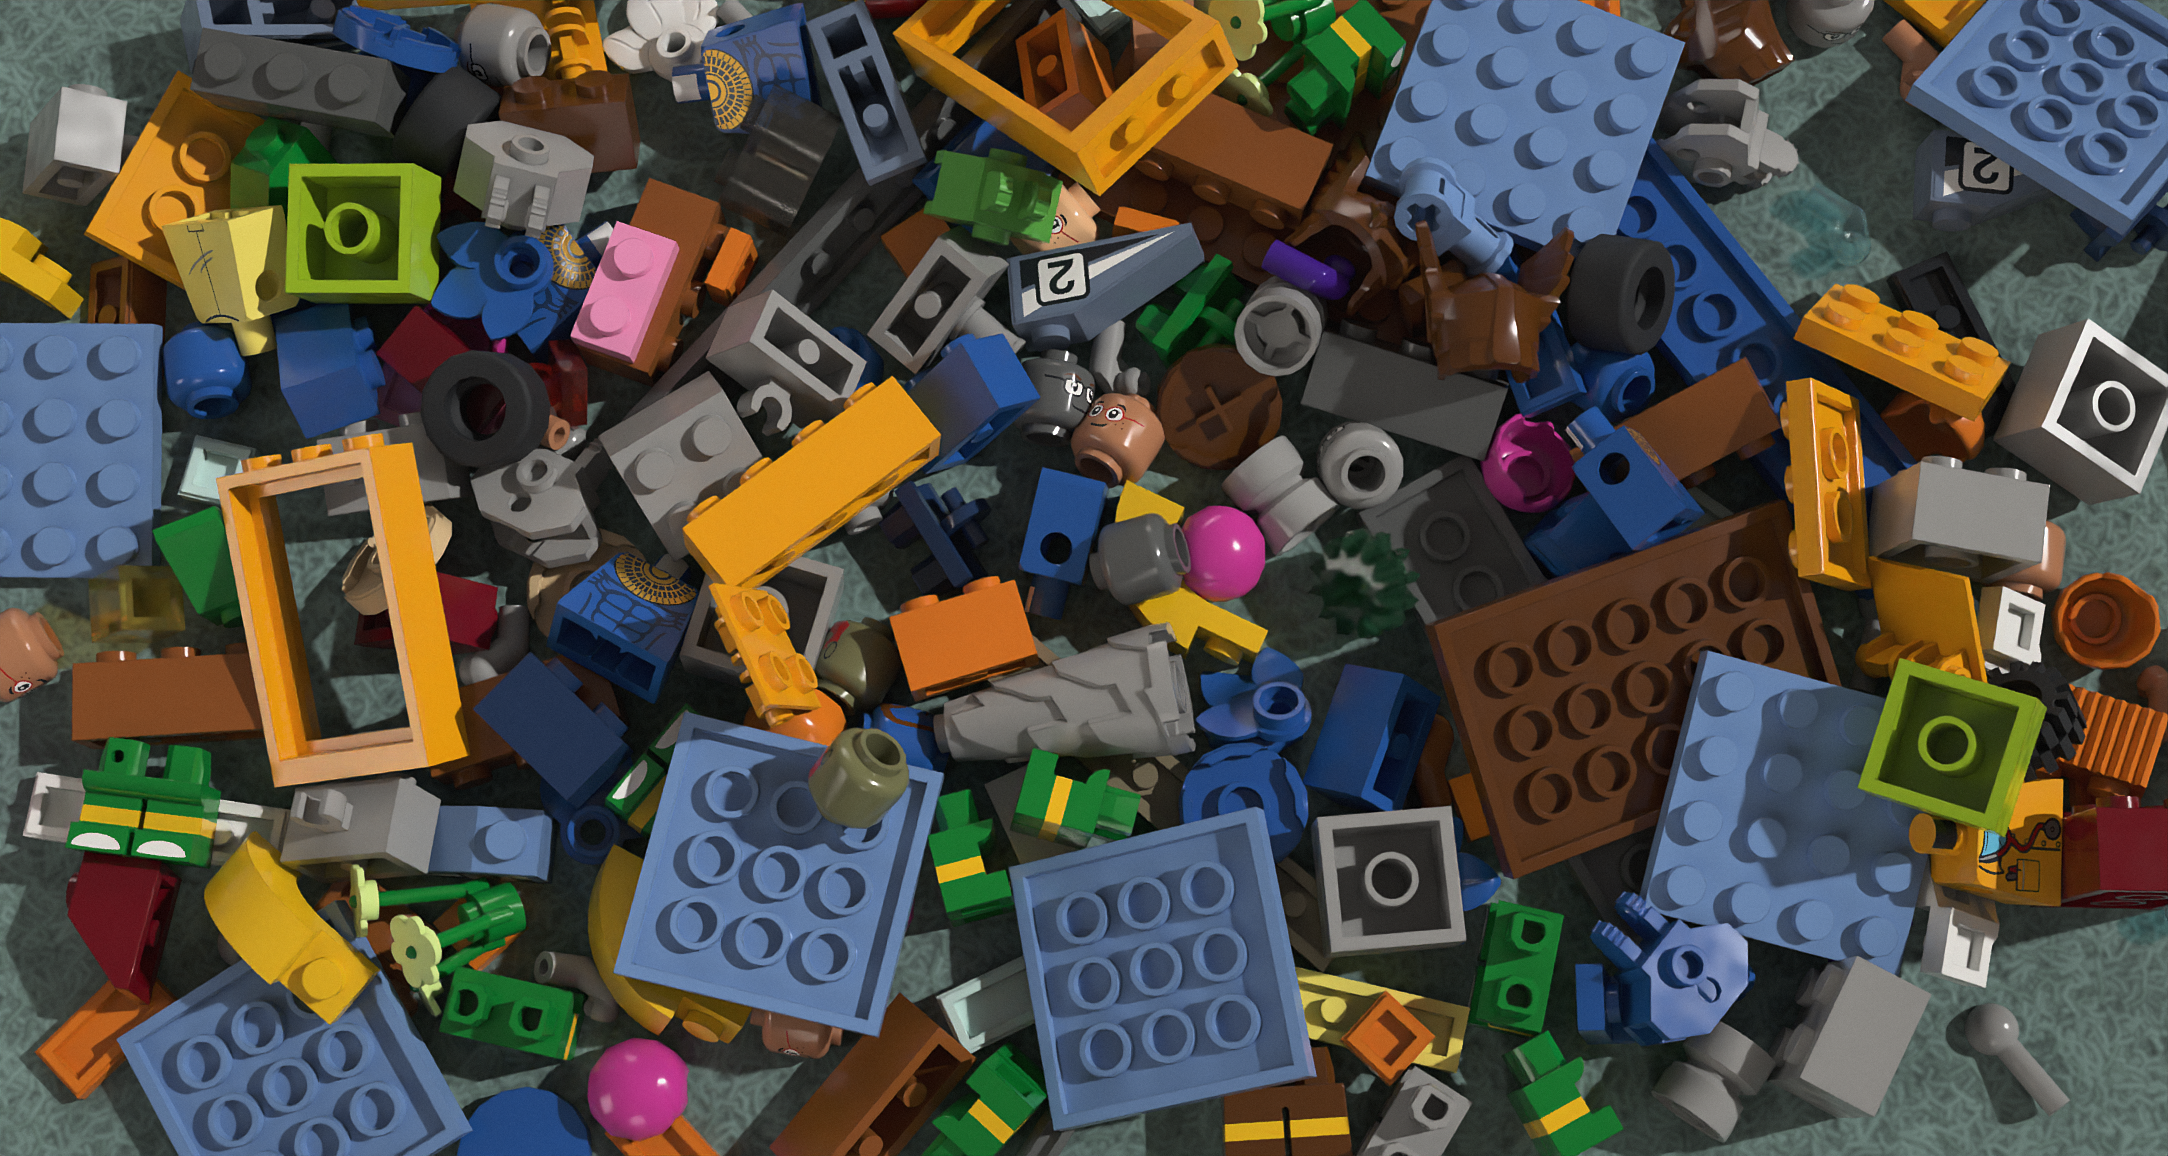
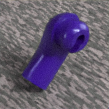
[1262,240,1356,300]

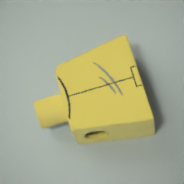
[162,205,300,356]

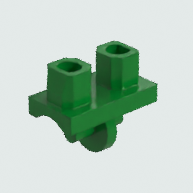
[1135,253,1246,369]

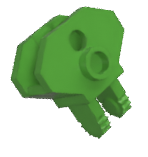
[923,148,1063,246]

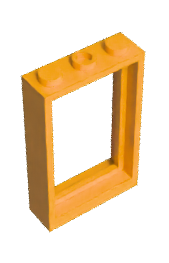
[892,0,1239,197]
[216,433,471,788]

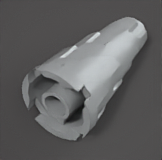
[933,622,1196,763]

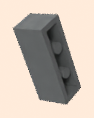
[190,27,411,138]
[1301,318,1509,461]

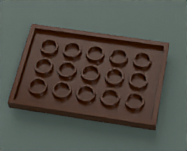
[1425,500,1842,879]

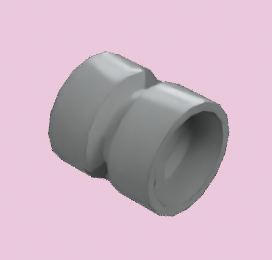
[1234,276,1329,376]
[1221,436,1341,556]
[1651,1021,1776,1142]

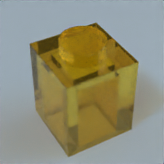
[88,565,185,643]

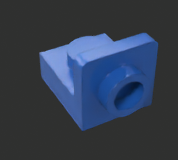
[1575,963,1637,1045]

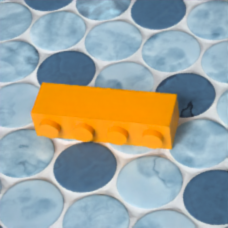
[682,376,941,589]

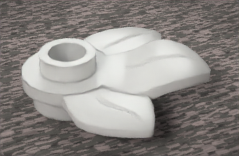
[602,0,719,82]

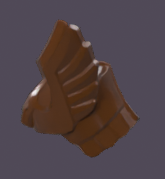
[1662,0,1795,86]
[1283,131,1455,315]
[1415,220,1574,383]

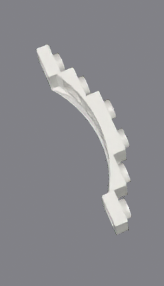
[1915,586,2045,988]

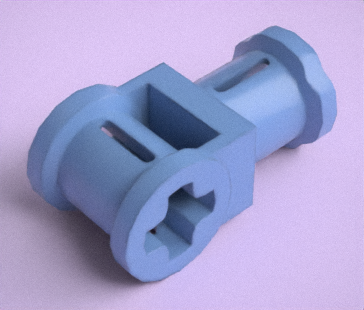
[1394,157,1514,279]

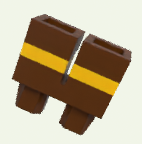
[1221,1047,1353,1156]

